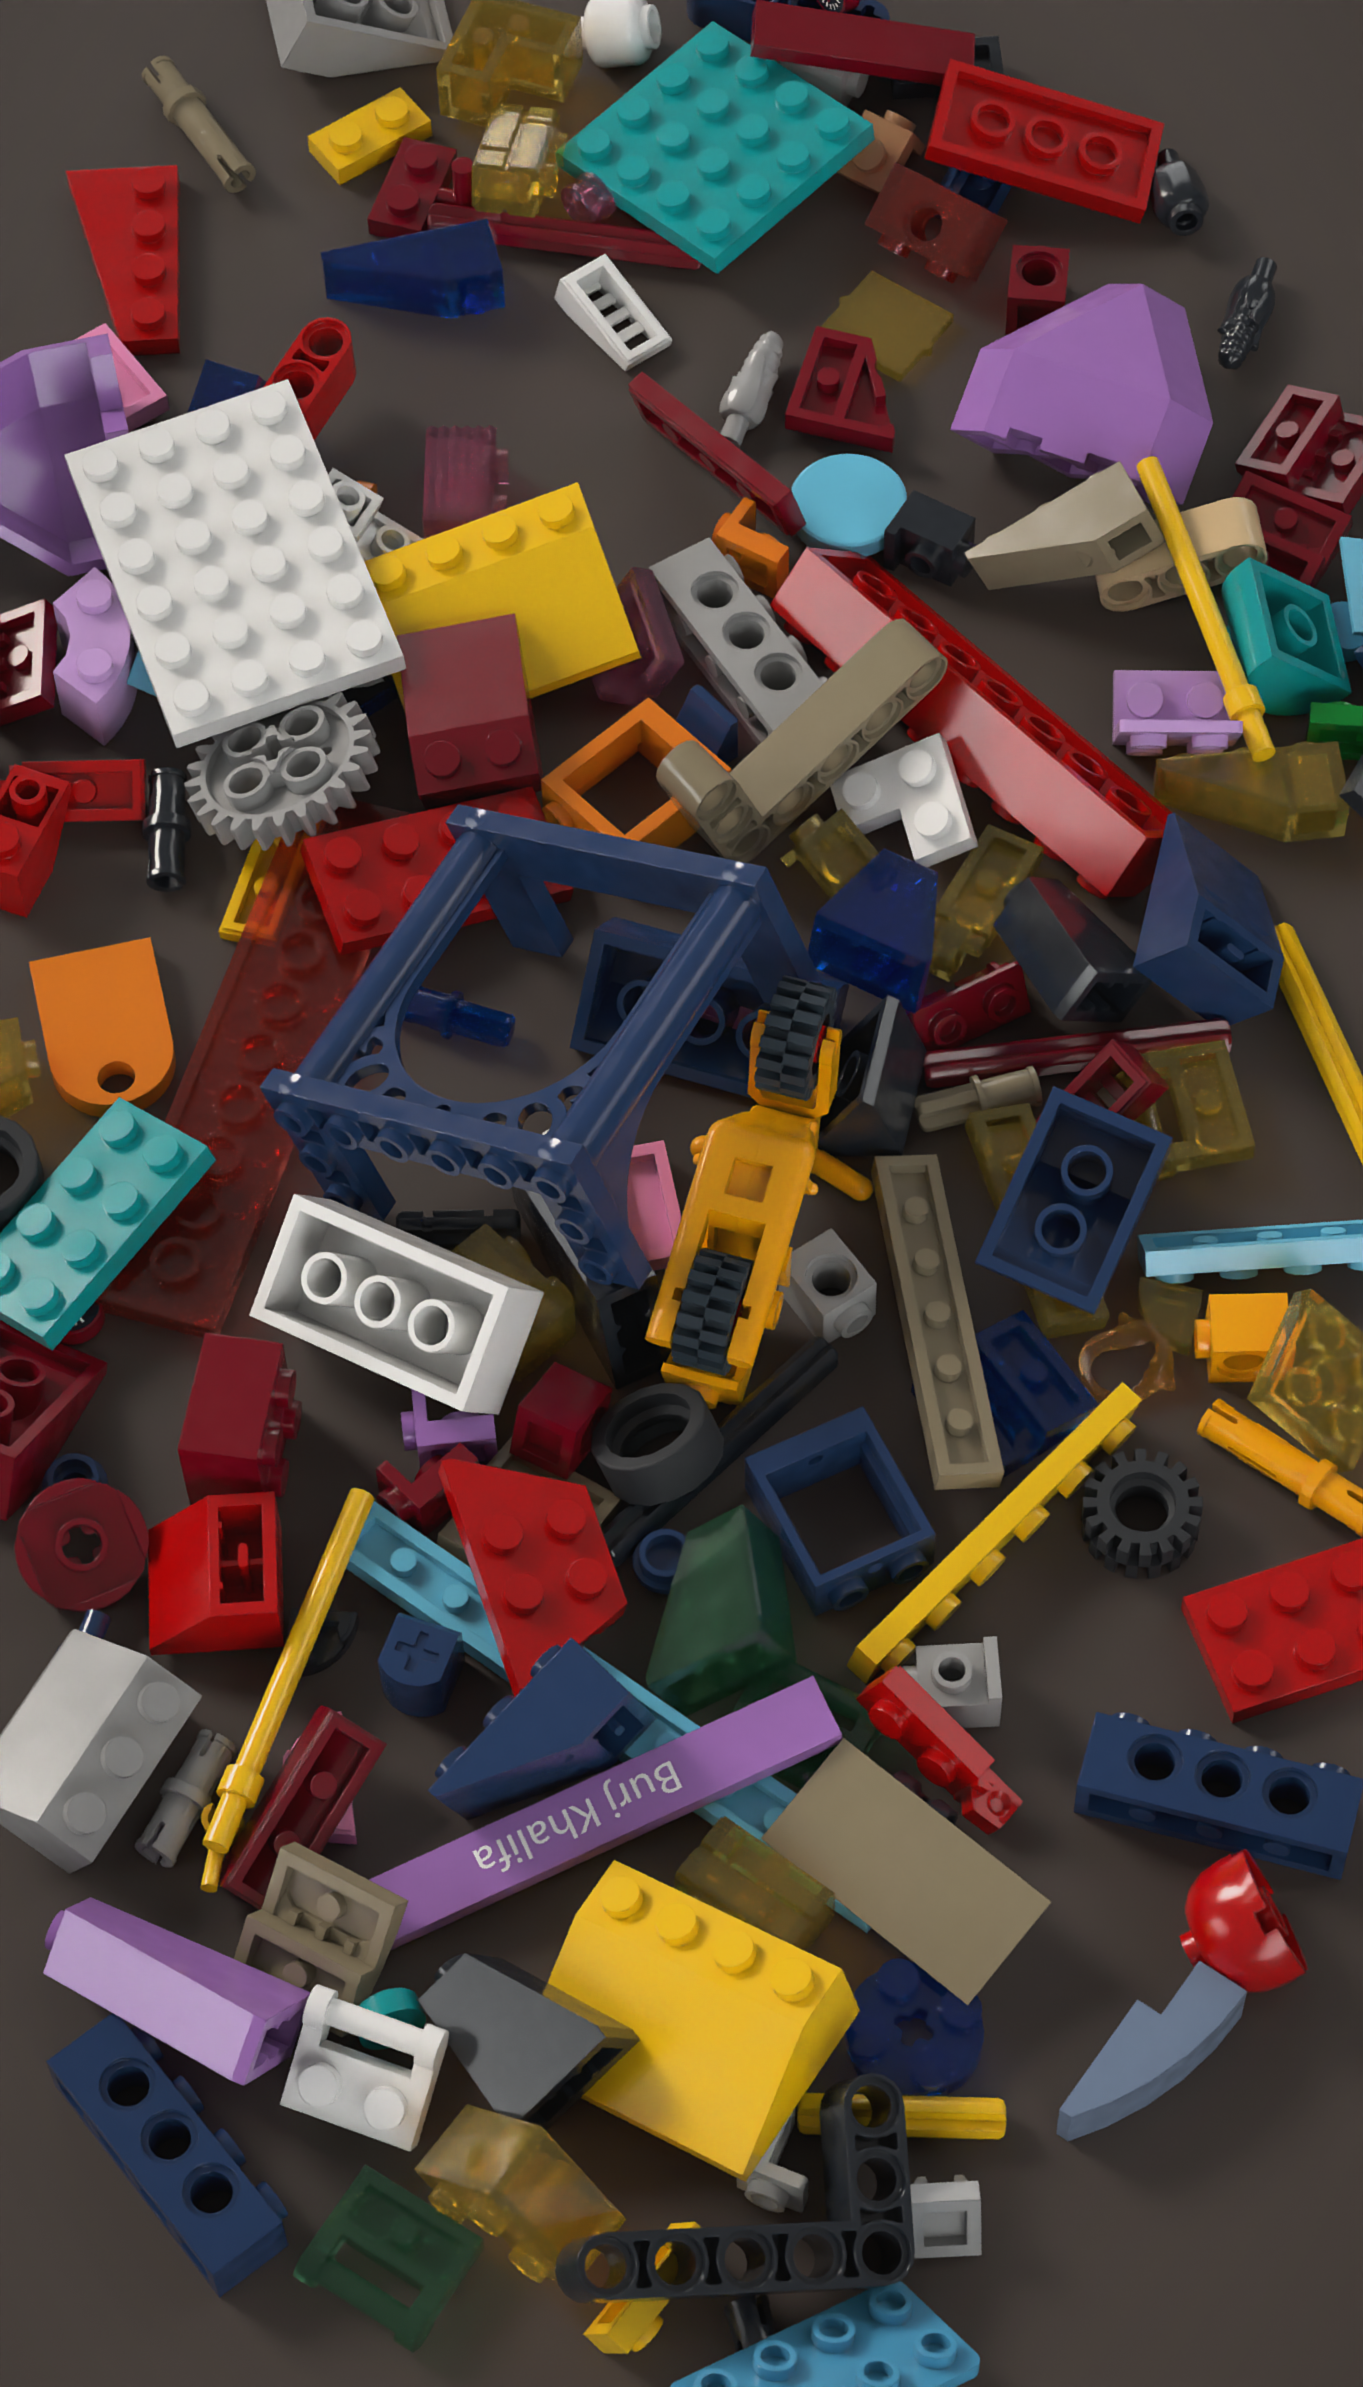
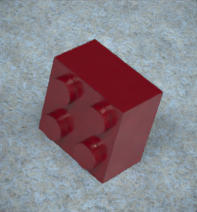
[177,1333,302,1505]

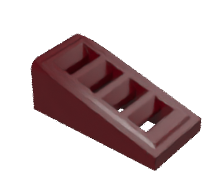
[1027,1039,1169,1134]

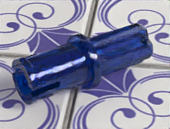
[403,986,516,1047]

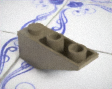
[965,461,1166,590]

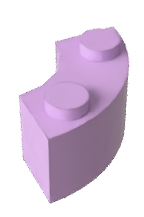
[53,567,137,746]

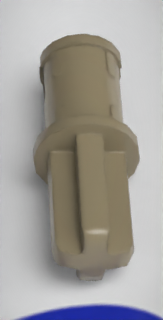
[914,1066,1043,1132]

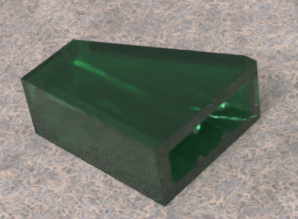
[646,1504,797,1717]

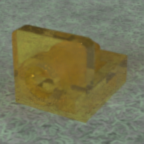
[780,808,888,907]

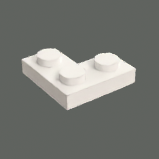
[830,733,979,869]

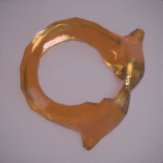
[1078,1312,1176,1402]

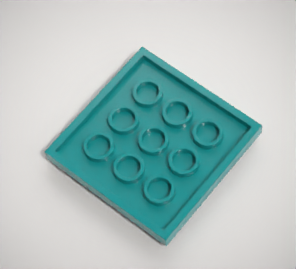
[556,21,875,274]

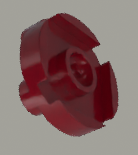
[14,1478,149,1613]

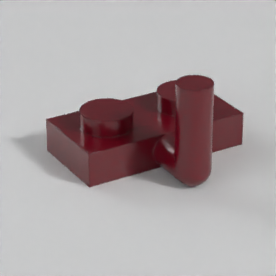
[367,137,477,246]

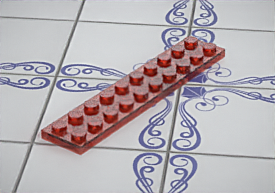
[94,800,412,1338]

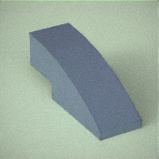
[1056,1961,1247,2141]

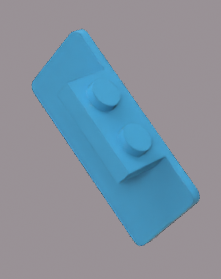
[670,2282,980,2387]

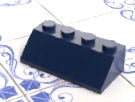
[570,917,850,1098]

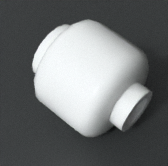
[576,0,661,68]

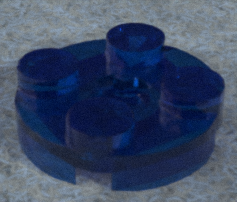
[844,1958,984,2096]

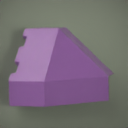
[950,284,1213,505]
[0,333,129,576]

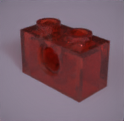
[865,162,1008,284]

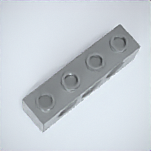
[648,537,828,745]

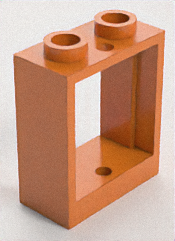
[541,697,732,848]

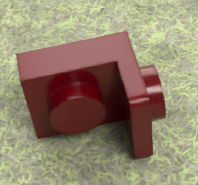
[375,1442,479,1537]

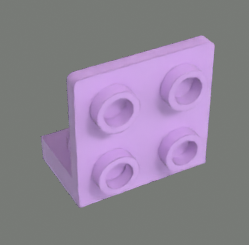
[1112,670,1243,757]

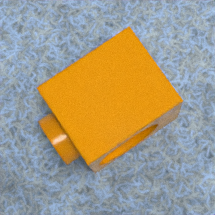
[1194,1293,1292,1383]

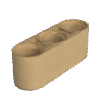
[1095,497,1267,612]

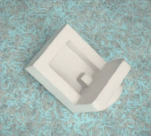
[737,2109,808,2212]

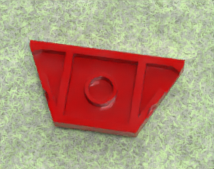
[438,1458,628,1697]

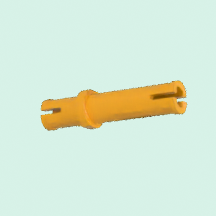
[1197,1398,1363,1537]

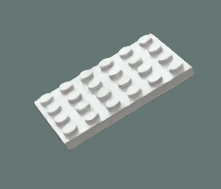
[64,379,406,748]

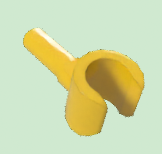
[200,1803,245,1893]

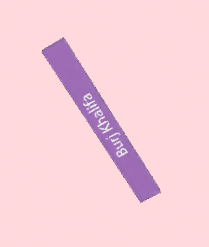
[369,1676,843,1950]

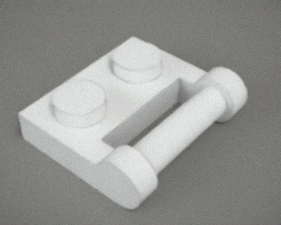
[280,1984,449,2151]

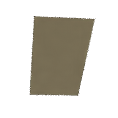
[761,1738,1051,2005]

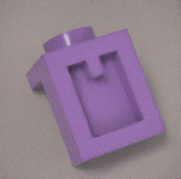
[401,1389,498,1468]

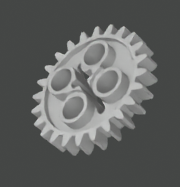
[185,692,380,851]

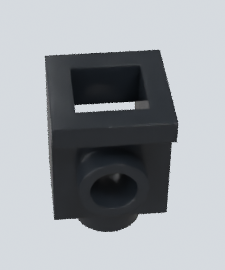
[883,490,977,587]

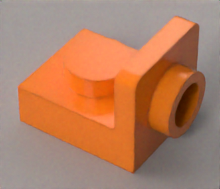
[712,497,789,599]

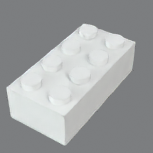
[249,1194,544,1415]

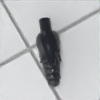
[1217,257,1277,370]

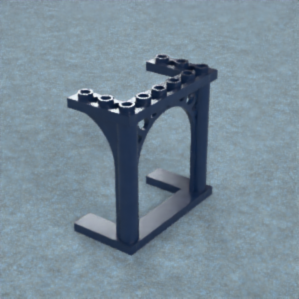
[260,804,823,1289]

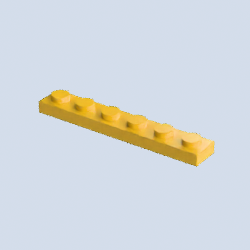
[846,1382,1142,1684]

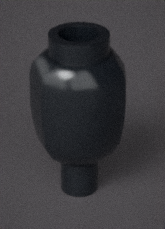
[1150,148,1209,236]

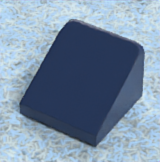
[676,684,738,765]

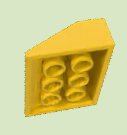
[364,482,641,714]
[548,1860,860,2182]

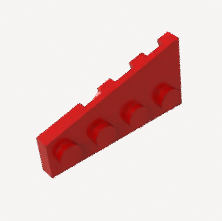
[66,165,180,356]

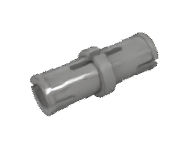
[134,1729,238,1868]

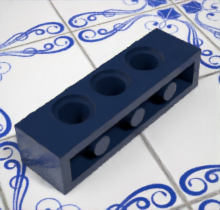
[1073,1712,1363,1880]
[46,2013,288,2298]

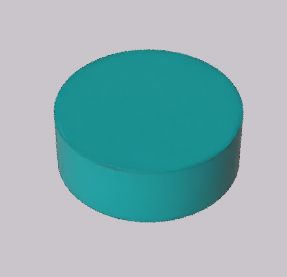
[358,1988,426,2050]

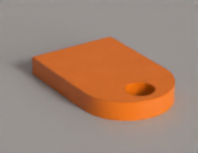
[29,937,176,1117]

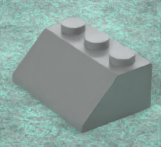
[0,1629,202,1874]

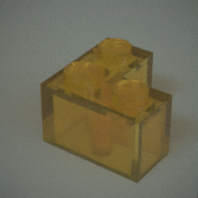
[436,0,583,128]
[414,2104,627,2283]

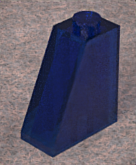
[808,848,938,1014]

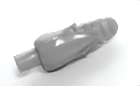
[719,331,783,448]

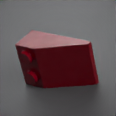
[397,613,544,811]
[0,1320,108,1521]

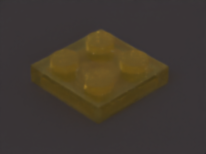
[1247,1288,1363,1473]

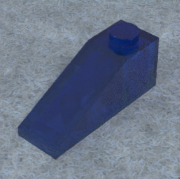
[320,219,505,318]

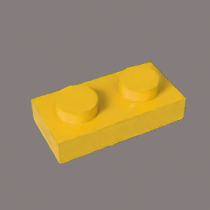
[307,87,432,185]
[583,2222,702,2354]

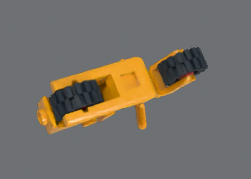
[645,975,873,1409]

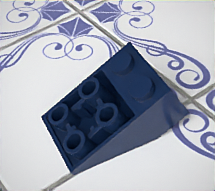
[1133,813,1284,1025]
[428,1637,657,1820]

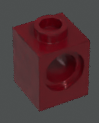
[1005,245,1070,335]
[509,1362,613,1480]

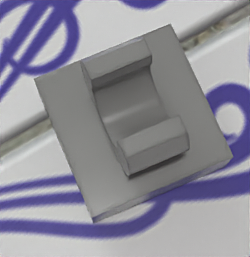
[910,2175,981,2259]

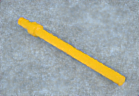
[1136,456,1276,762]
[202,1488,375,1854]

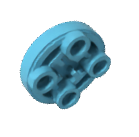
[791,454,907,556]

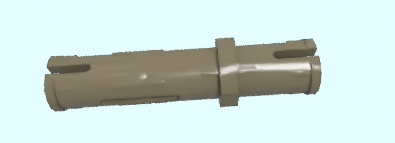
[141,55,256,193]

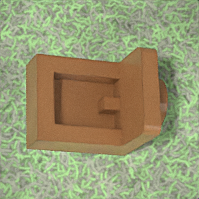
[836,109,926,199]

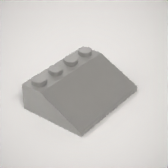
[266,0,457,78]

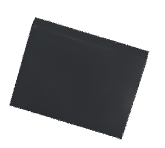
[818,995,927,1156]

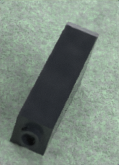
[511,1187,672,1389]

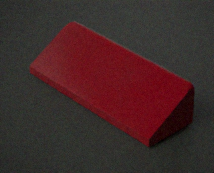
[218,1705,387,1910]

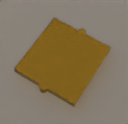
[821,271,954,382]

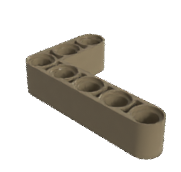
[656,618,948,863]

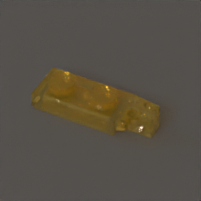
[927,824,1044,982]

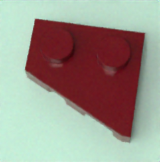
[785,326,895,453]

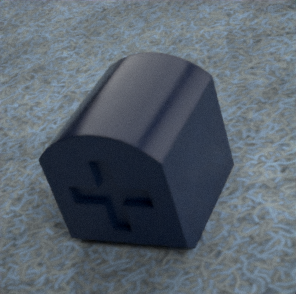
[378,1613,465,1717]

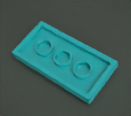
[0,1097,216,1351]

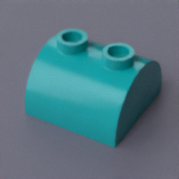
[1221,557,1352,716]

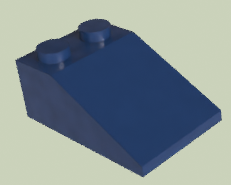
[975,1086,1173,1315]

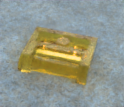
[1116,1040,1256,1182]

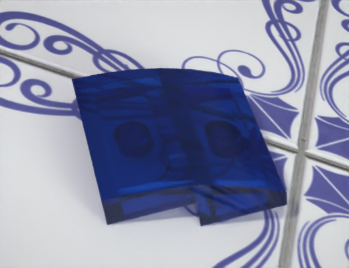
[910,1310,1099,1478]

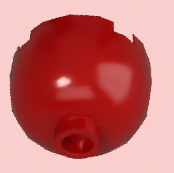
[1179,1849,1308,1992]

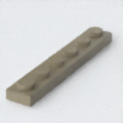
[871,1154,1004,1490]

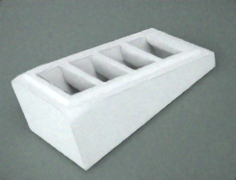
[554,254,672,371]

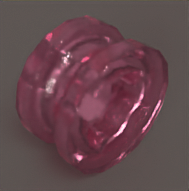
[561,171,616,223]

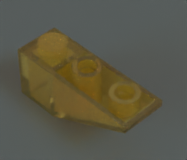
[1152,741,1350,842]

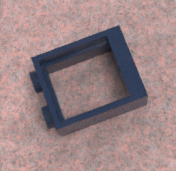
[745,1406,936,1616]

